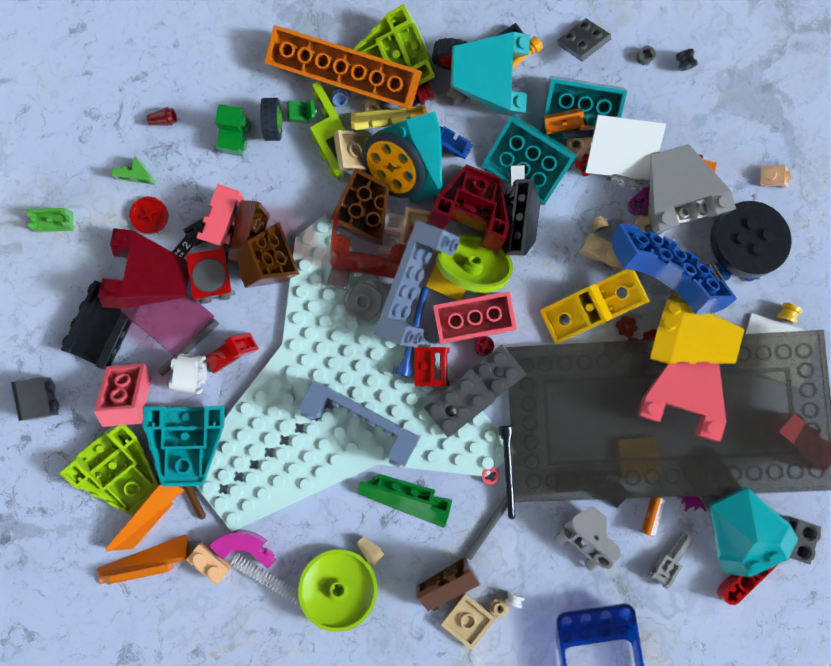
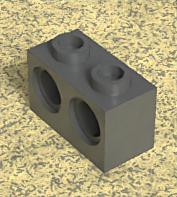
[789,517,821,565]

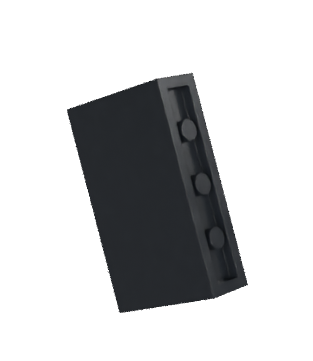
[61,280,140,370]

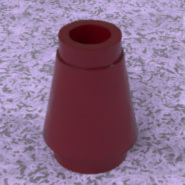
[147,107,177,126]

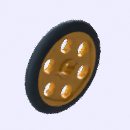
[362,132,425,198]

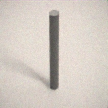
[158,319,219,376]
[465,495,515,560]

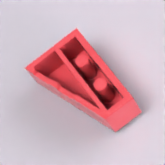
[196,184,244,248]

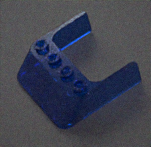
[556,603,644,666]

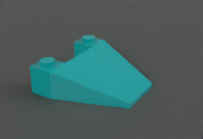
[450,32,530,116]

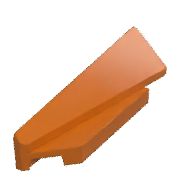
[105,484,185,552]
[97,535,191,584]

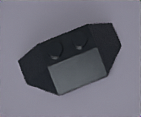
[501,179,540,256]

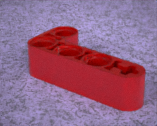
[717,564,779,605]

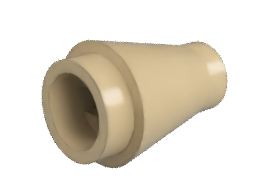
[356,536,385,565]

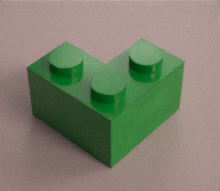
[215,104,251,156]

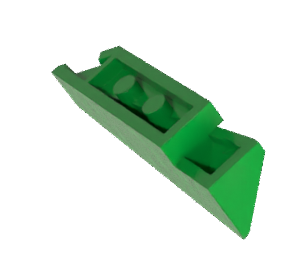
[357,474,452,528]

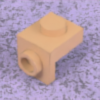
[760,165,791,188]

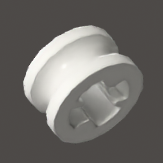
[505,591,524,608]

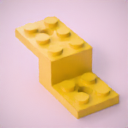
[539,269,650,344]

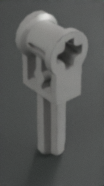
[649,533,693,589]

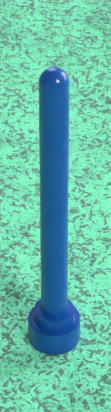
[395,287,428,378]

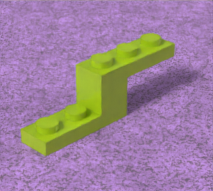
[309,81,346,181]

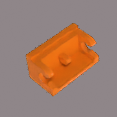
[543,108,585,135]

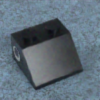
[11,377,59,421]

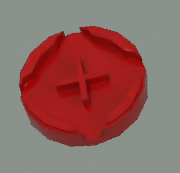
[129,196,169,235]

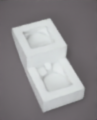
[379,212,404,256]

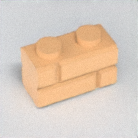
[186,541,233,586]

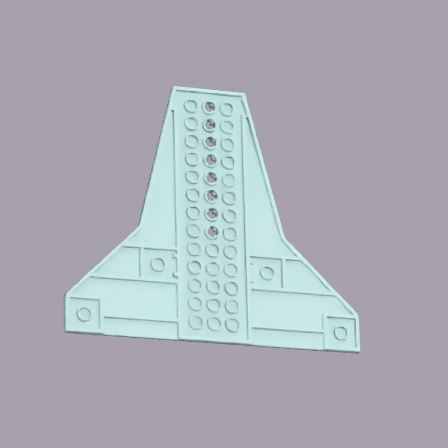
[196,215,516,532]

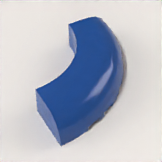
[612,224,737,314]

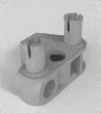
[554,506,621,571]

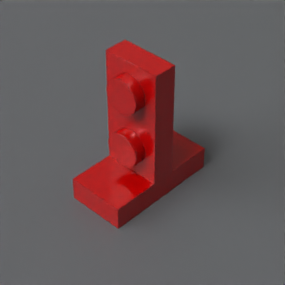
[205,333,259,374]

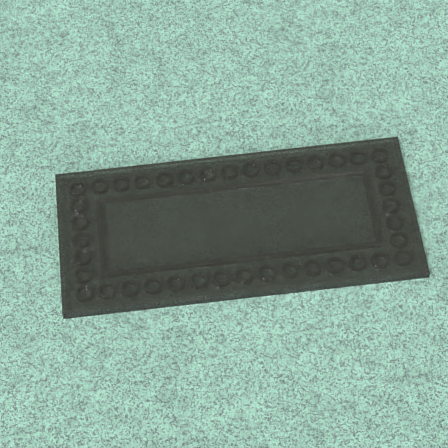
[506,330,831,503]

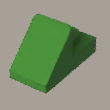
[111,156,156,185]

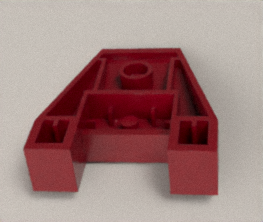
[426,164,509,253]
[98,228,189,309]

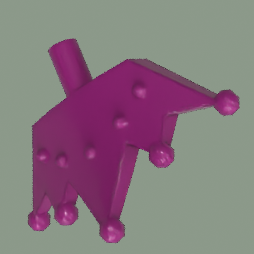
[677,490,707,512]

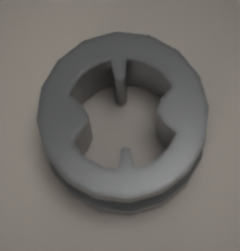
[637,45,656,65]

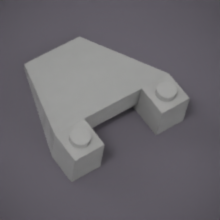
[648,144,736,234]

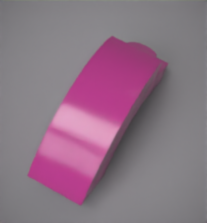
[209,530,276,569]

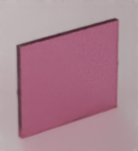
[121,293,215,357]

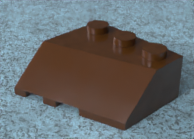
[416,557,480,611]

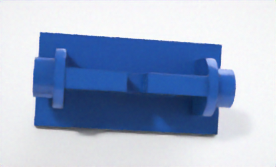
[440,126,473,159]

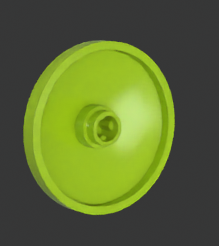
[436,234,513,293]
[298,549,378,632]

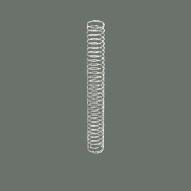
[230,552,300,606]

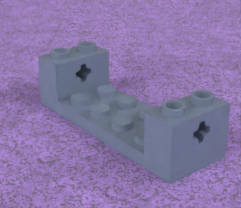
[374,220,460,348]
[298,380,420,468]

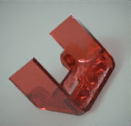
[329,210,414,278]

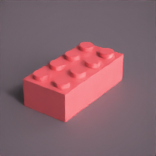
[433,291,517,345]

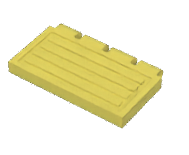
[351,105,428,130]

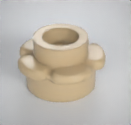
[362,97,381,111]
[590,216,609,232]
[490,598,509,618]

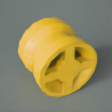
[777,302,802,325]

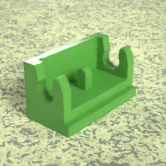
[26,208,73,232]

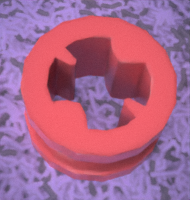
[482,467,499,485]

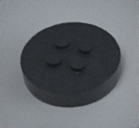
[710,201,792,278]

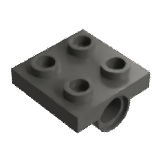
[557,18,611,62]

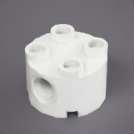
[169,353,207,394]

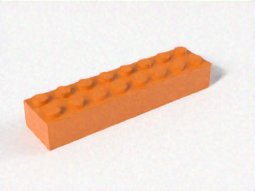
[264,25,422,110]

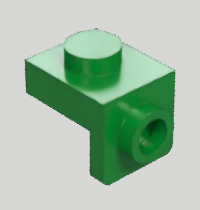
[286,99,317,123]

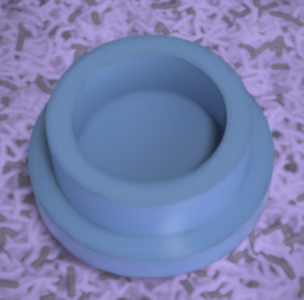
[330,88,349,107]

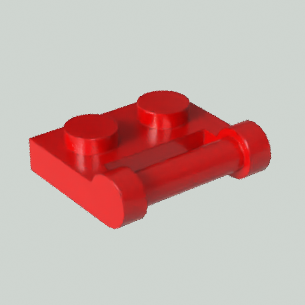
[414,347,449,386]

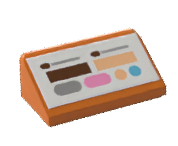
[641,495,666,536]

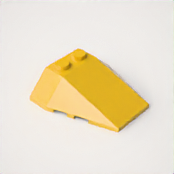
[650,295,745,364]

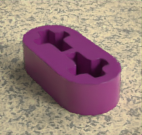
[627,185,650,215]

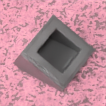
[327,267,351,290]

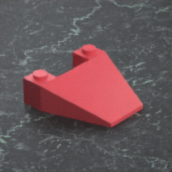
[637,362,726,442]

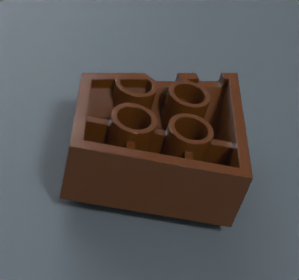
[329,168,390,246]
[227,200,270,264]
[238,222,299,288]

